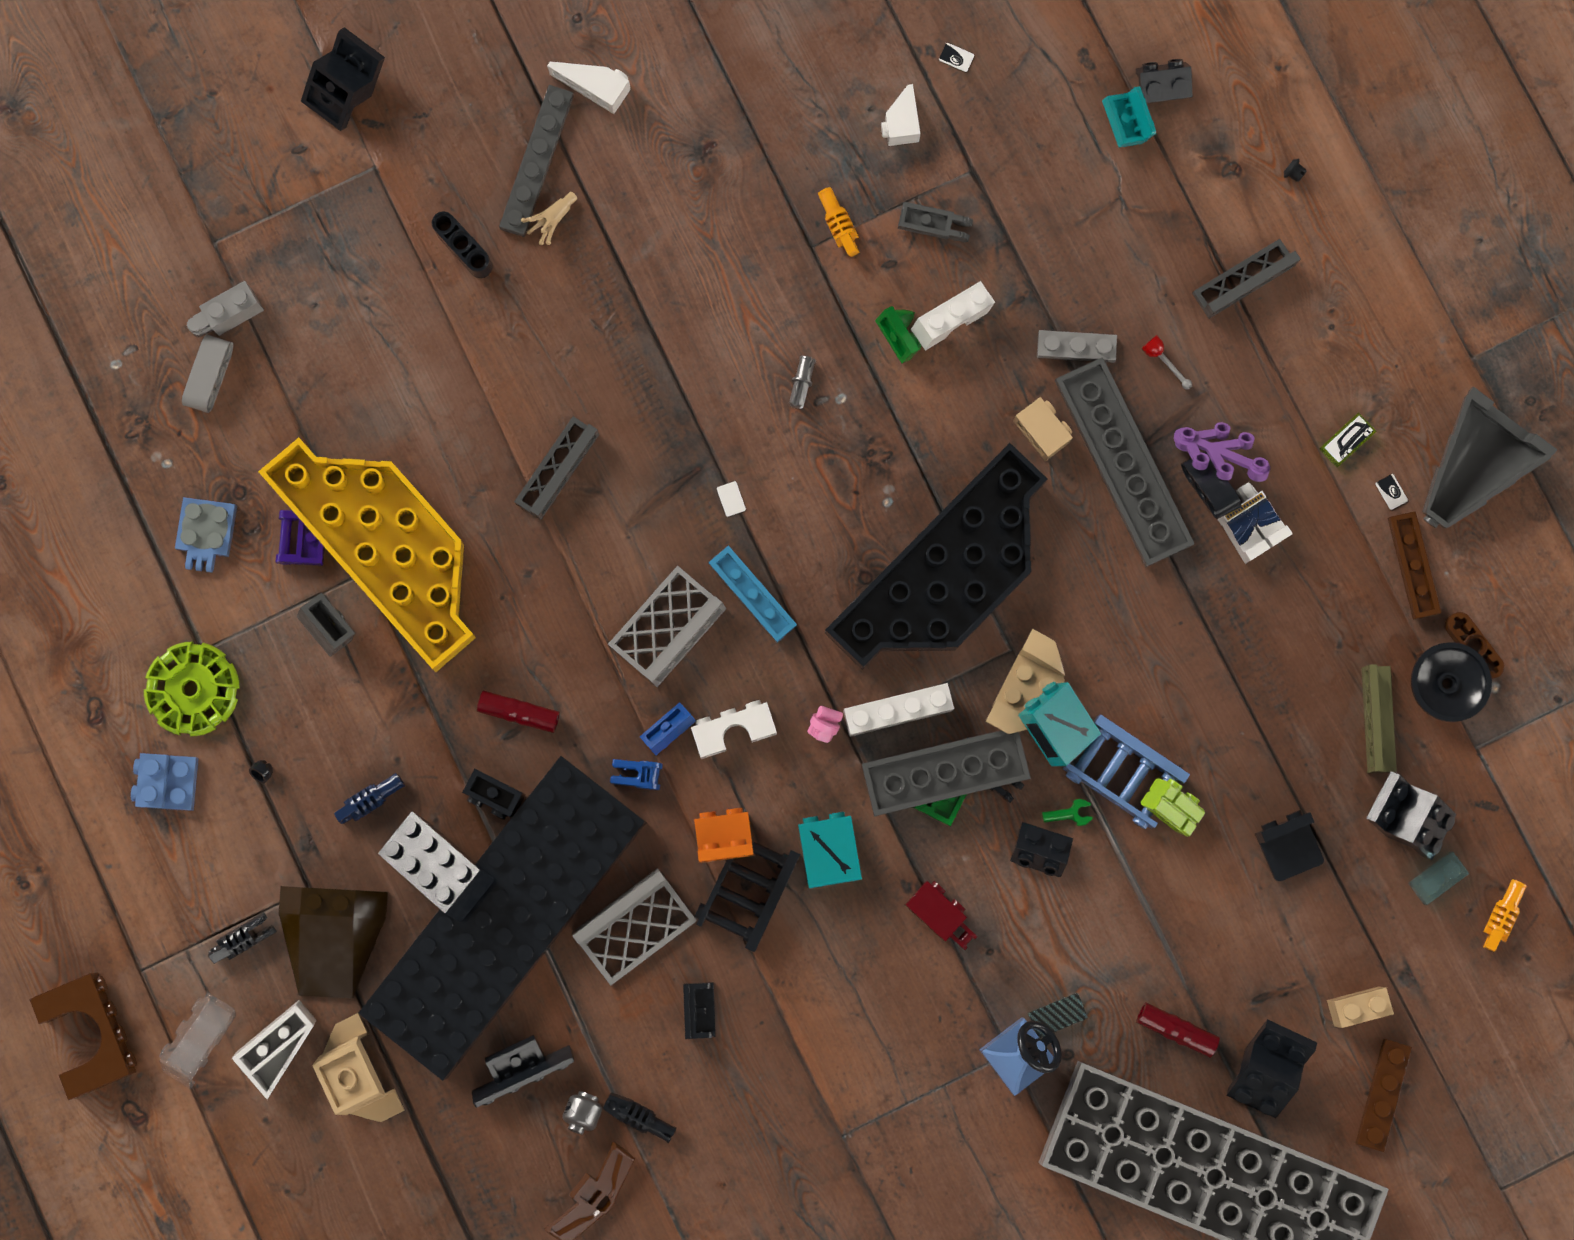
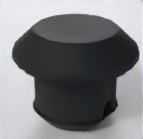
[1284,159,1307,182]

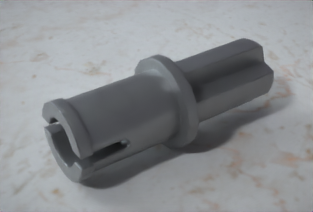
[789,356,816,409]

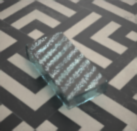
[1027,992,1088,1038]

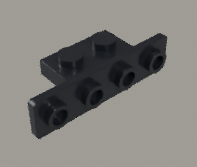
[472,1035,574,1108]

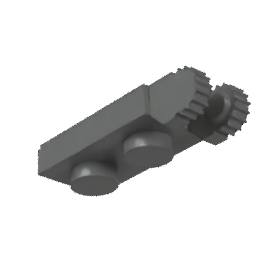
[898,202,973,242]

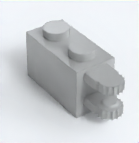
[186,281,264,337]

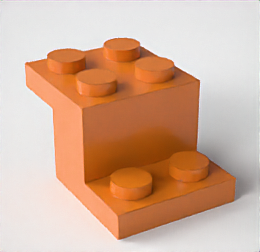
[694,808,754,863]

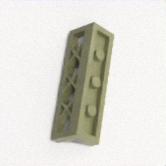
[1362,664,1397,773]

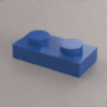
[640,702,696,755]

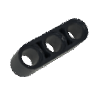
[432,211,492,278]
[1181,452,1241,519]

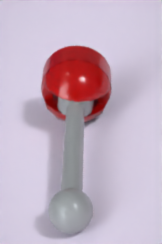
[1141,335,1192,389]

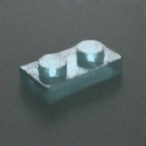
[1408,852,1470,905]

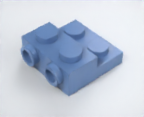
[131,753,198,811]

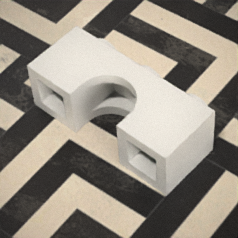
[911,281,995,350]
[691,700,777,759]

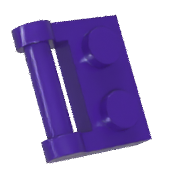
[275,510,325,566]

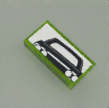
[1319,412,1377,467]

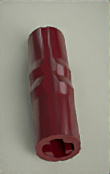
[477,690,560,733]
[1136,1002,1220,1058]

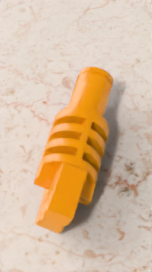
[818,187,860,257]
[1483,879,1527,952]

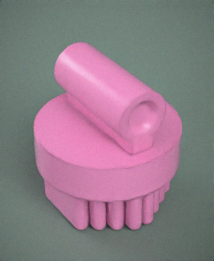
[807,706,843,743]

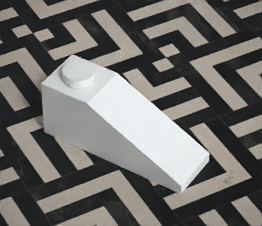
[547,61,631,114]

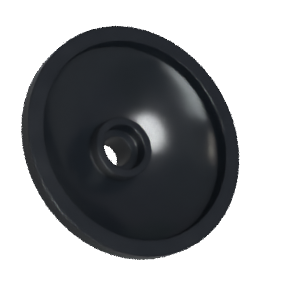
[1411,642,1492,722]

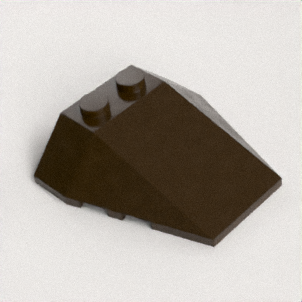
[278,886,388,998]

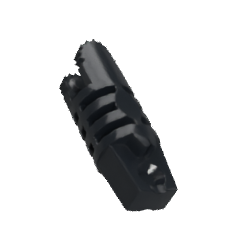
[208,912,277,964]

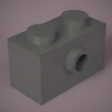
[297,593,355,657]

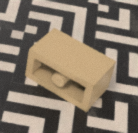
[1013,397,1073,461]
[1327,987,1394,1028]

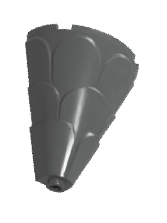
[1422,387,1557,528]

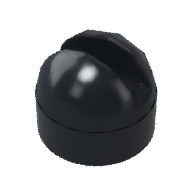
[249,760,273,784]

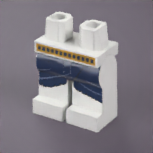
[1218,482,1293,564]

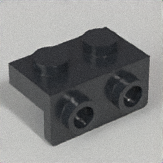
[1136,59,1193,103]
[1010,822,1073,877]

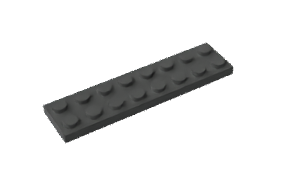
[1055,357,1195,567]

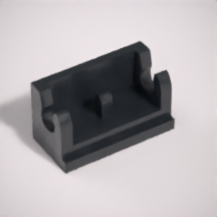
[683,982,716,1039]

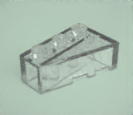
[159,992,236,1089]

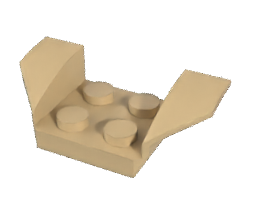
[986,629,1065,734]
[312,1013,405,1122]

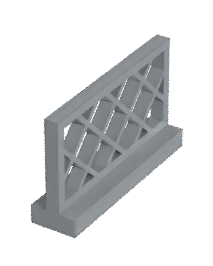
[608,566,726,687]
[572,868,697,986]

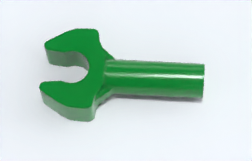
[1042,799,1093,826]

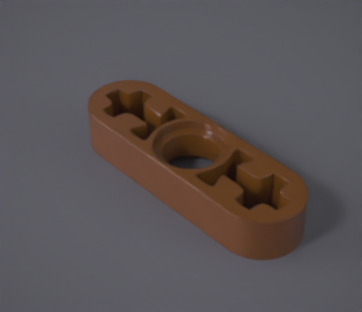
[1445,612,1504,679]

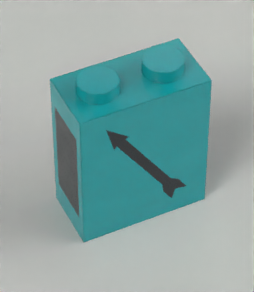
[1018,682,1101,767]
[798,812,862,888]

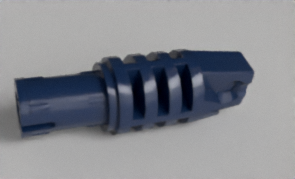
[334,773,405,824]

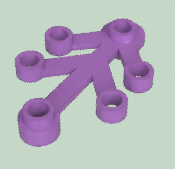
[1174,422,1270,482]

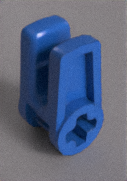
[610,759,663,790]

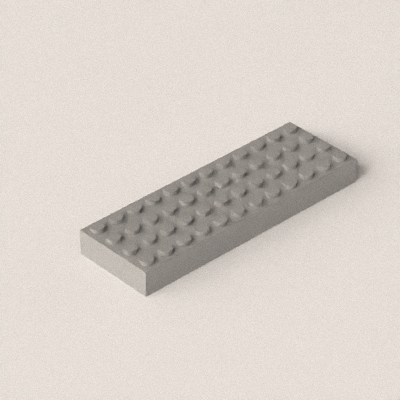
[1038,1061,1389,1240]

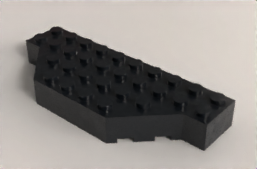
[825,443,1048,670]

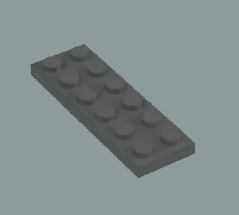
[861,730,1031,817]

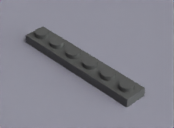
[499,85,574,237]

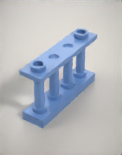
[1063,714,1190,830]

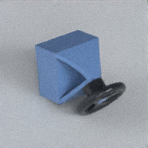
[979,1017,1062,1096]

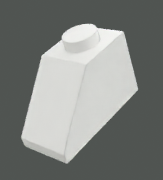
[881,84,920,146]

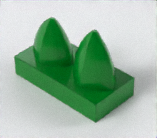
[875,306,922,364]

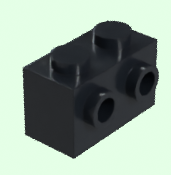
[462,768,526,820]

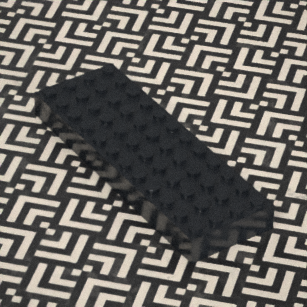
[358,756,647,1081]

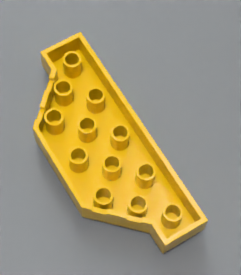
[258,437,476,672]

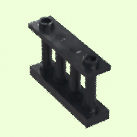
[694,841,801,952]

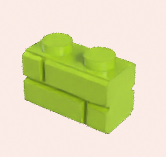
[1141,778,1205,837]

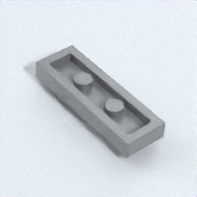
[1037,330,1117,363]

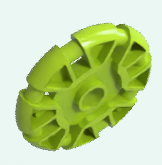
[144,641,240,737]

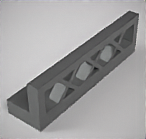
[1192,239,1301,319]
[514,416,599,520]

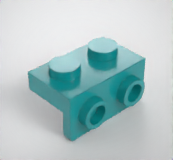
[1102,86,1156,148]

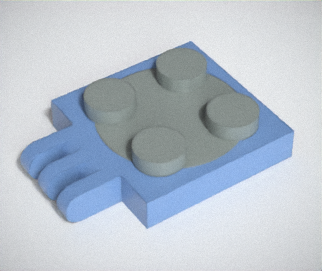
[175,497,237,573]

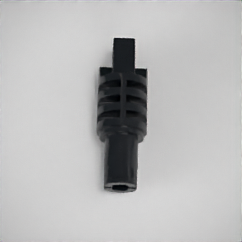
[603,1092,677,1143]

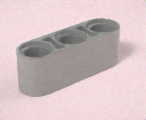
[182,335,233,413]

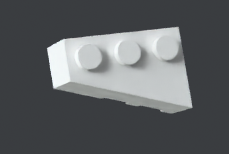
[232,1000,316,1099]

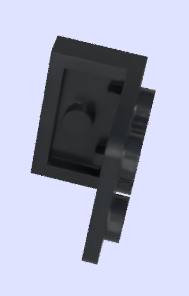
[1255,810,1324,882]

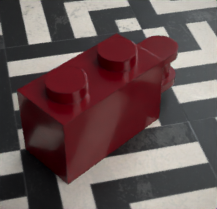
[904,881,978,951]

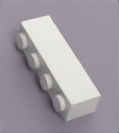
[843,683,954,737]

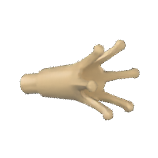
[521,192,577,245]

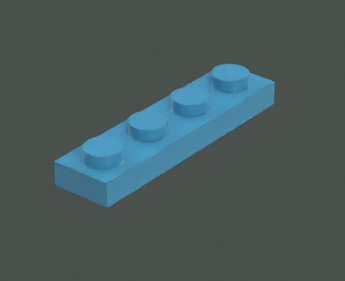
[708,545,797,643]

